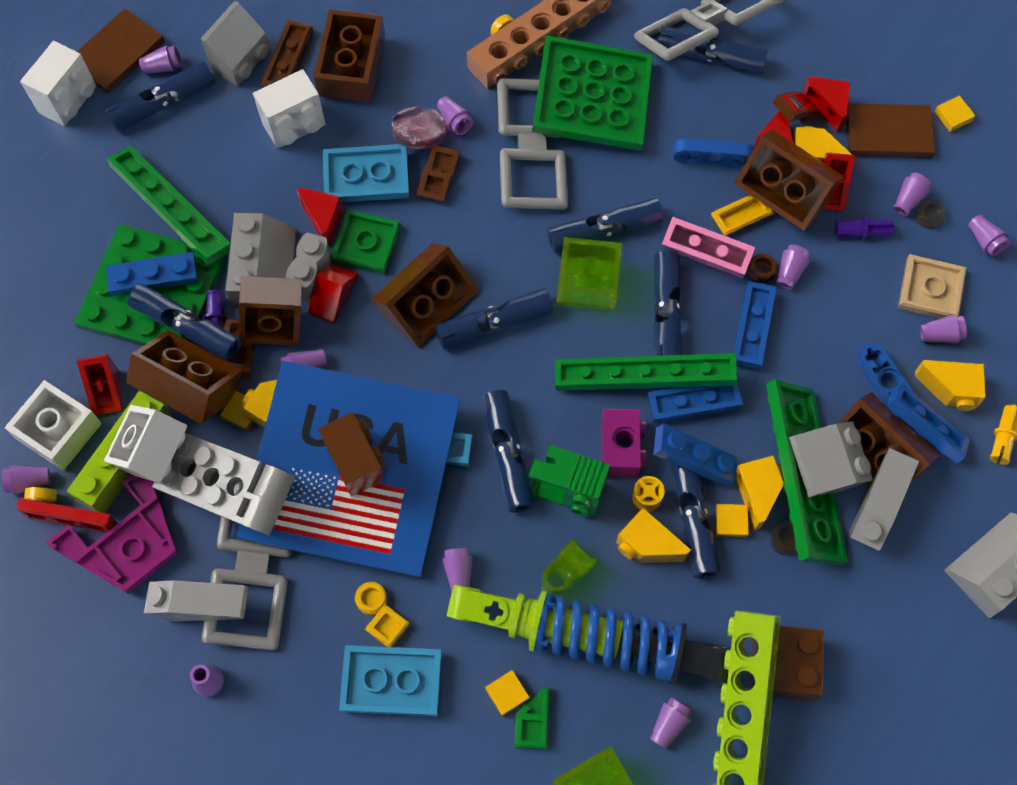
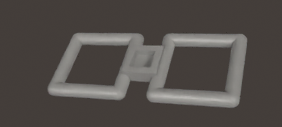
[634,0,785,61]
[497,78,568,210]
[202,516,292,651]

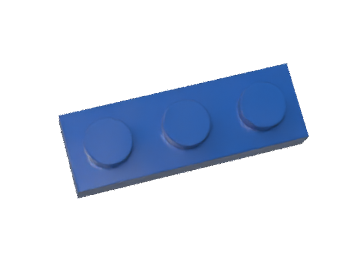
[106,252,198,297]
[733,281,777,370]
[647,383,743,424]
[887,383,970,464]
[653,423,736,487]

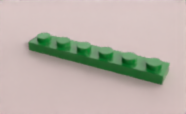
[107,145,231,265]
[555,353,737,391]

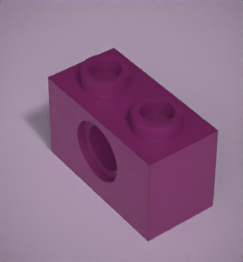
[601,409,646,477]

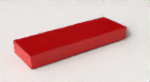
[17,498,118,533]

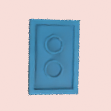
[323,144,410,202]
[339,645,442,717]

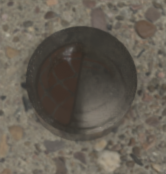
[915,199,946,229]
[770,522,797,555]

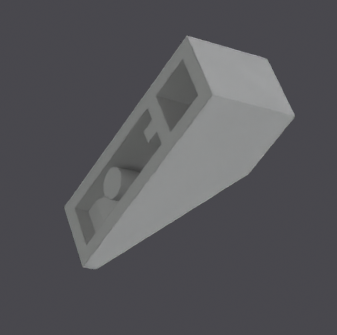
[849,447,919,551]
[144,580,249,622]

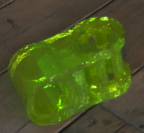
[541,539,598,596]

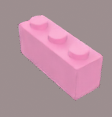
[662,217,755,278]

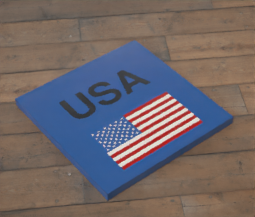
[236,360,460,578]

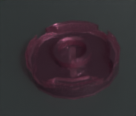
[392,107,446,149]

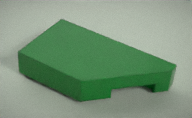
[514,687,550,750]

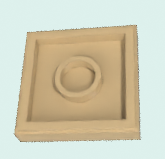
[898,254,967,319]

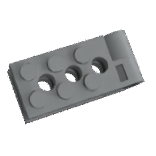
[152,433,295,536]

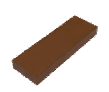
[260,20,314,88]

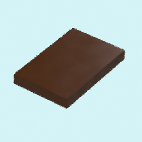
[76,8,165,93]
[846,103,935,158]

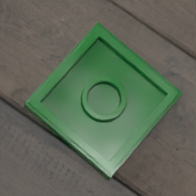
[330,209,402,275]

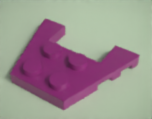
[46,475,178,594]

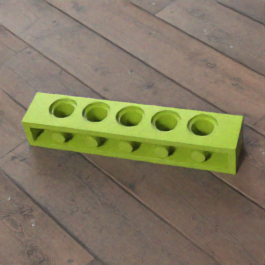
[713,611,781,785]

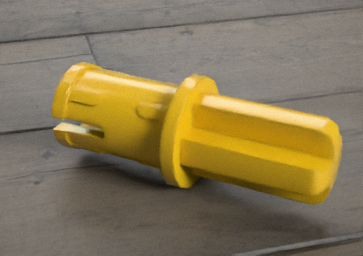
[989,404,1017,465]

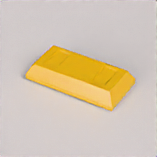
[711,195,774,236]

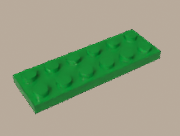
[766,379,848,566]

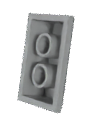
[226,213,297,306]
[944,512,1017,618]

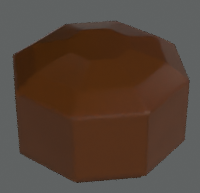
[748,254,777,283]

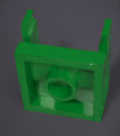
[529,445,610,517]

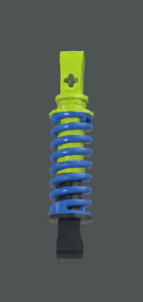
[446,584,731,685]

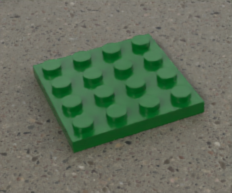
[532,35,653,151]
[74,224,227,346]

